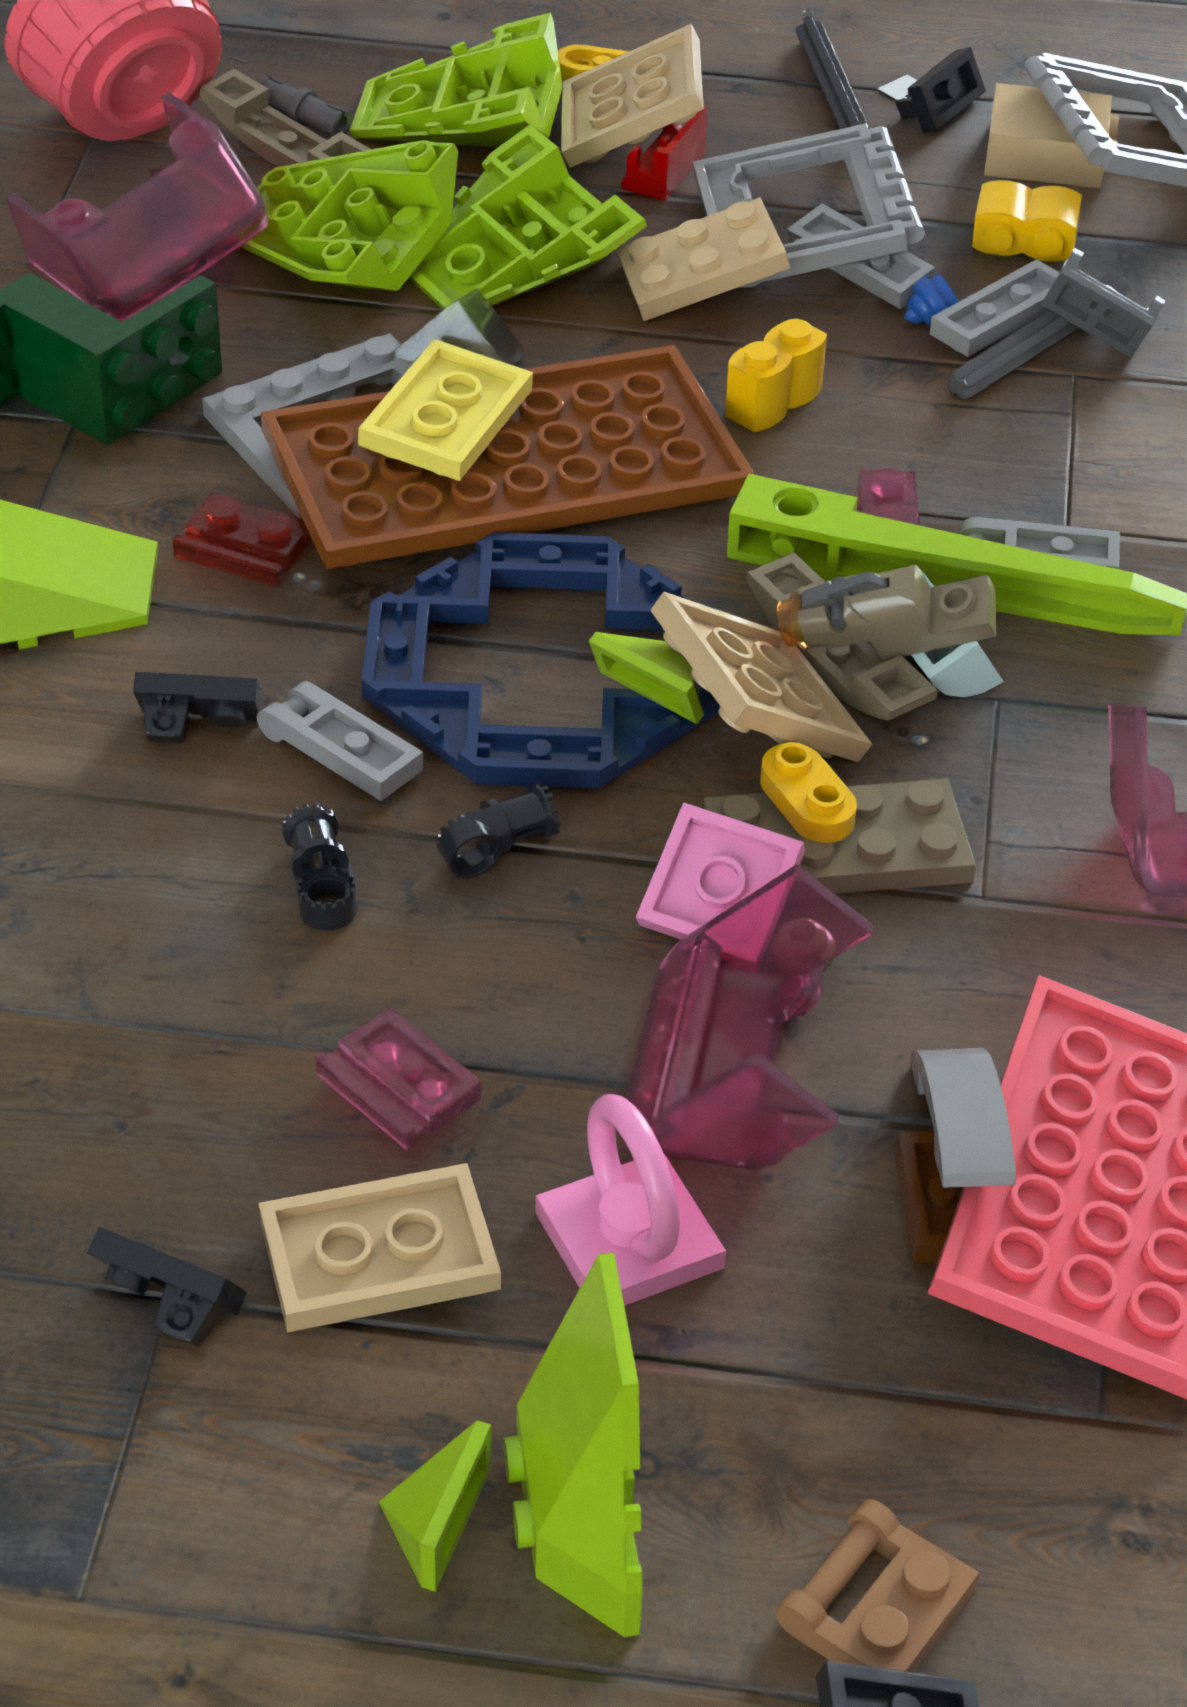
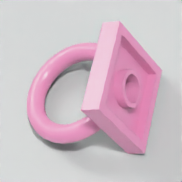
[535,1094,726,1306]

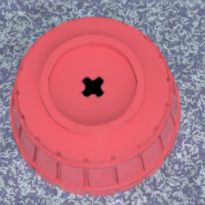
[4,0,222,141]

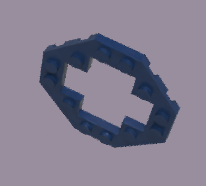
[361,532,721,788]

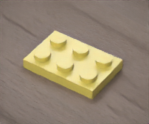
[358,339,533,481]

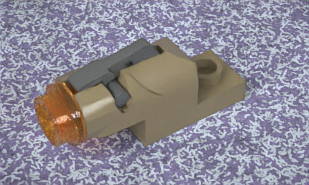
[777,565,996,661]

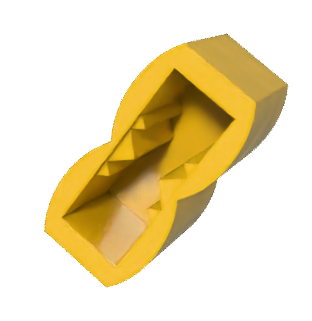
[972,180,1082,262]
[725,319,827,432]

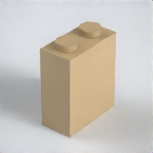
[984,83,1119,188]

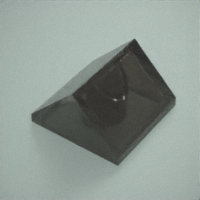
[397,288,524,365]

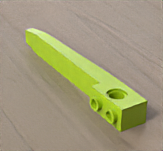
[726,473,1187,636]

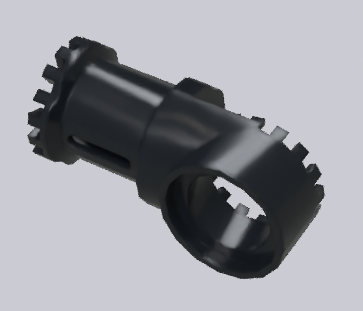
[435,782,560,878]
[281,803,357,930]

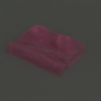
[316,1007,481,1151]

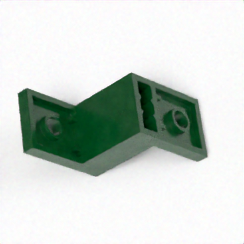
[0,272,222,446]

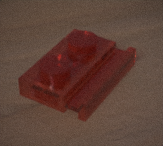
[173,492,313,587]

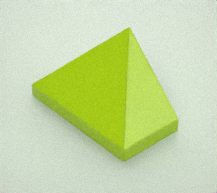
[589,632,704,724]
[379,1420,491,1592]

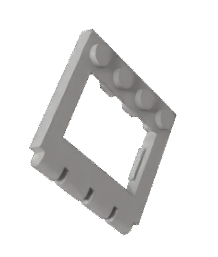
[1024,53,1187,187]
[693,123,925,288]
[202,333,416,519]

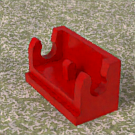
[621,106,708,201]

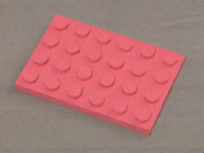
[927,975,1187,1399]

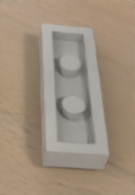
[787,203,935,310]
[930,259,1059,357]

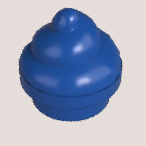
[904,273,958,325]

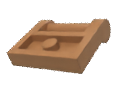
[775,1499,980,1673]

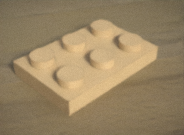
[616,197,790,321]
[258,1163,501,1333]

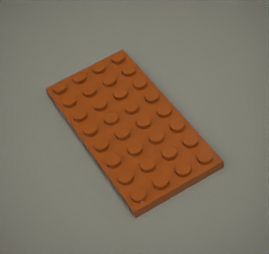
[261,345,755,569]

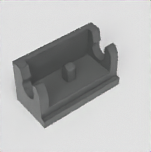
[1041,247,1165,358]

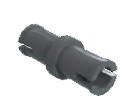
[259,75,351,138]

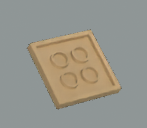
[561,24,704,168]
[650,592,873,763]

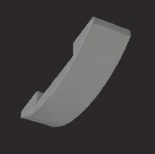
[911,1048,1016,1188]

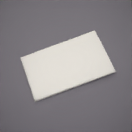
[878,75,917,100]

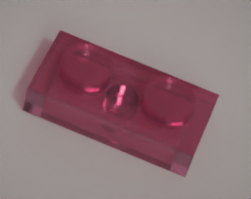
[858,468,920,525]

